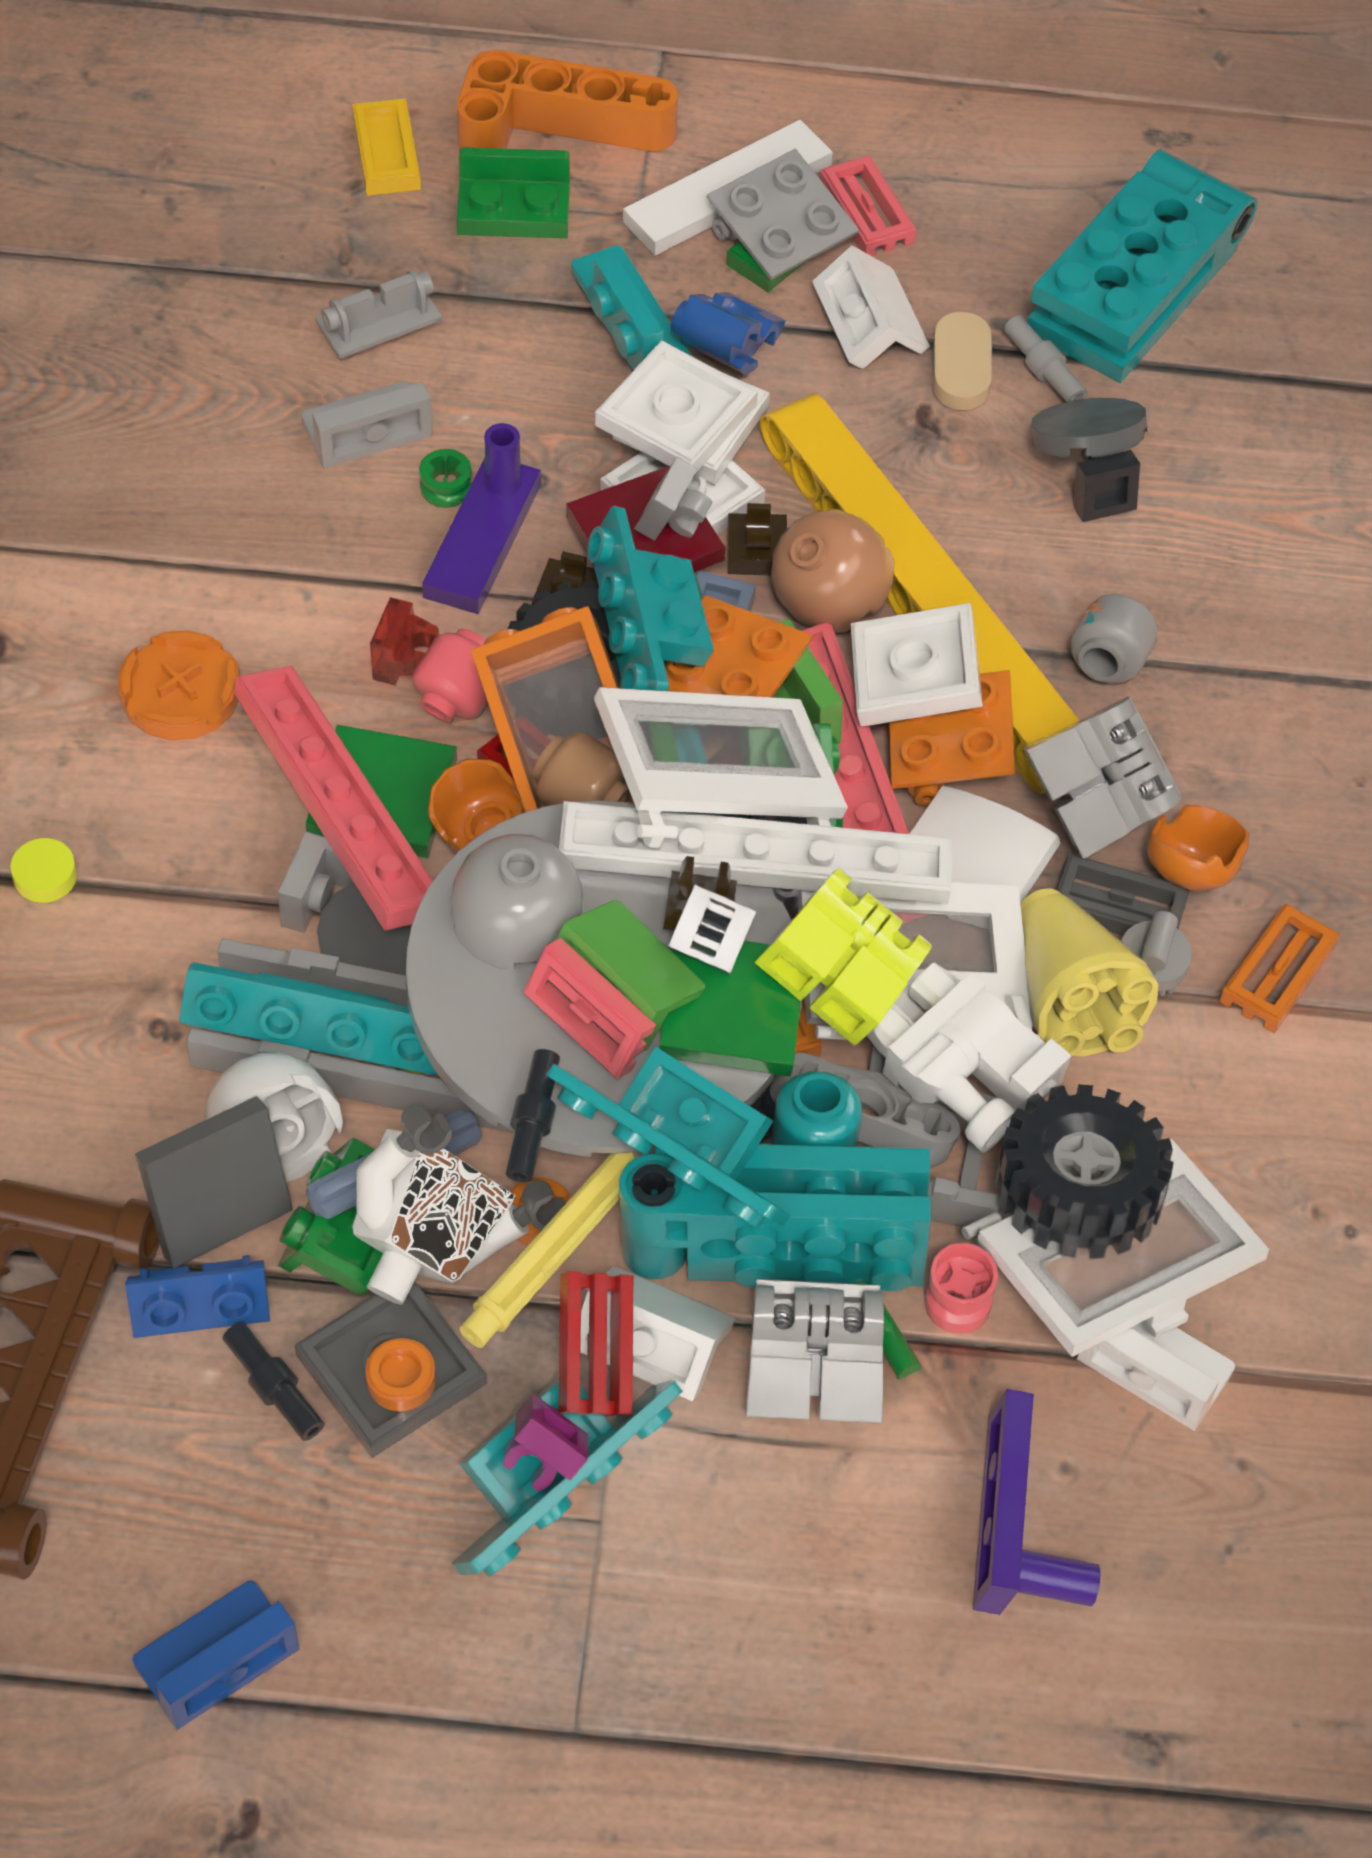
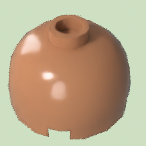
[771,509,894,633]

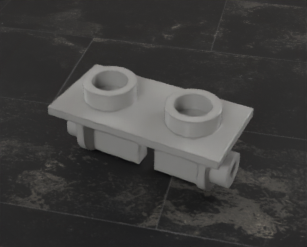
[315,270,442,359]

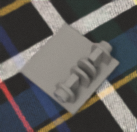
[706,148,860,280]

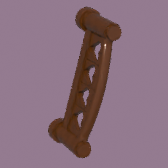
[0,1179,160,1580]

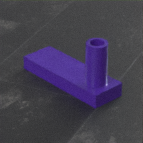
[422,423,541,615]
[973,1389,1101,1615]

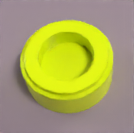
[10,838,77,903]

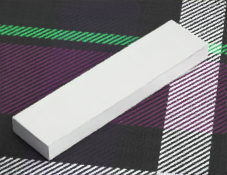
[623,120,833,256]

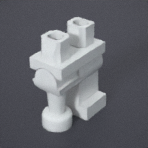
[867,963,1072,1153]

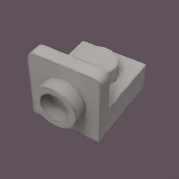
[278,831,353,933]

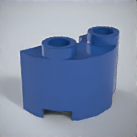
[670,292,786,375]

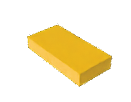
[352,98,421,196]

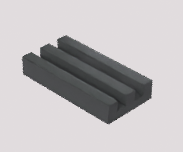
[1057,853,1190,936]

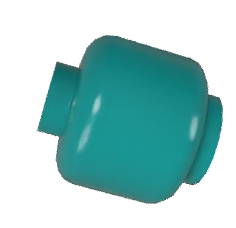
[773,1071,862,1147]

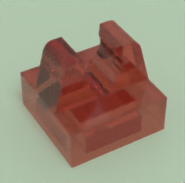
[370,597,439,686]

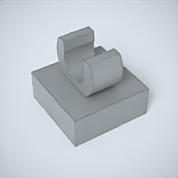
[634,457,713,541]

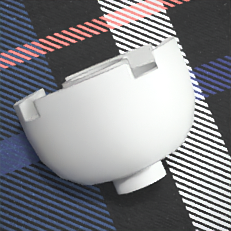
[204,1052,343,1183]

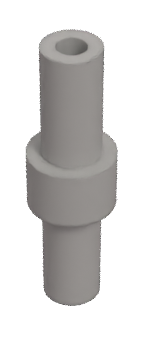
[1004,315,1088,402]

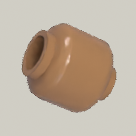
[532,732,630,806]

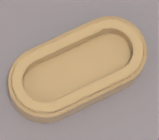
[933,312,992,410]

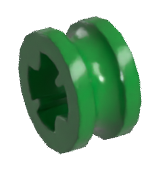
[419,449,472,508]

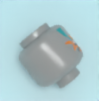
[1071,594,1158,684]

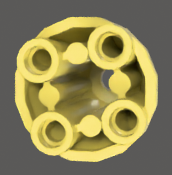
[1020,888,1158,1057]

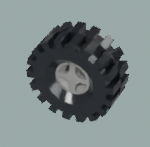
[995,1084,1174,1259]

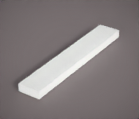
[559,801,952,904]

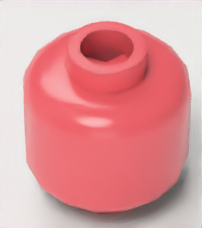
[413,628,488,723]

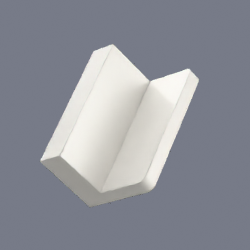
[812,245,930,369]
[580,1267,735,1401]
[1077,1320,1235,1431]

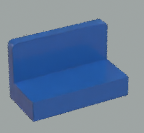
[132,1581,300,1730]

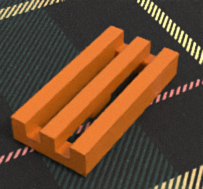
[1219,903,1340,1034]

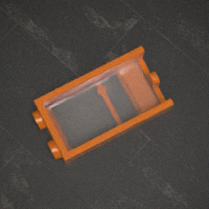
[470,606,634,813]

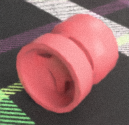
[924,1243,998,1334]

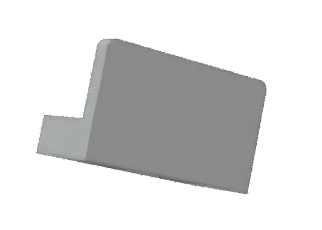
[301,381,433,469]

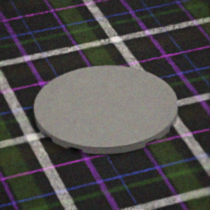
[406,801,802,1157]

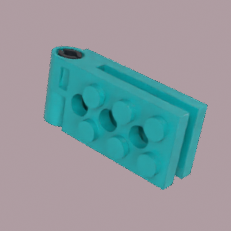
[1027,149,1258,384]
[619,1144,931,1291]

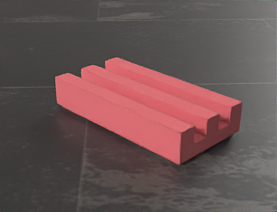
[819,155,916,256]
[523,938,656,1080]

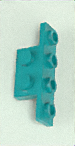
[571,245,691,371]
[587,506,714,726]
[179,962,437,1075]
[546,1046,791,1228]
[452,1377,683,1576]

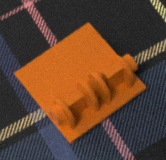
[663,595,813,698]
[889,670,1016,806]

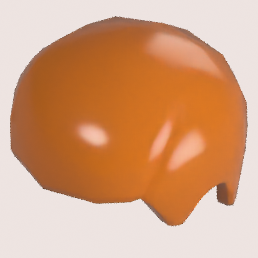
[428,758,525,853]
[1147,804,1250,892]

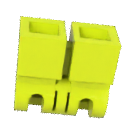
[754,867,932,1046]

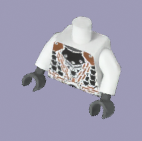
[352,1104,566,1305]

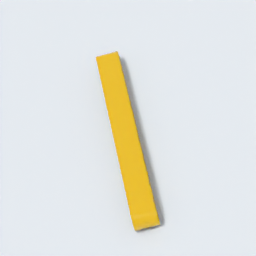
[760,393,1080,794]

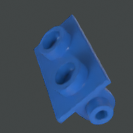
[125,1255,270,1338]

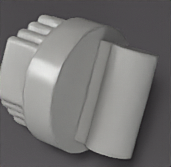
[1121,911,1192,996]

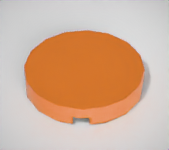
[118,630,240,741]

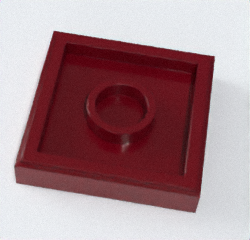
[566,466,726,572]

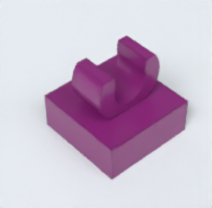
[503,1393,588,1492]

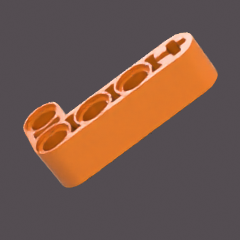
[457,50,678,151]

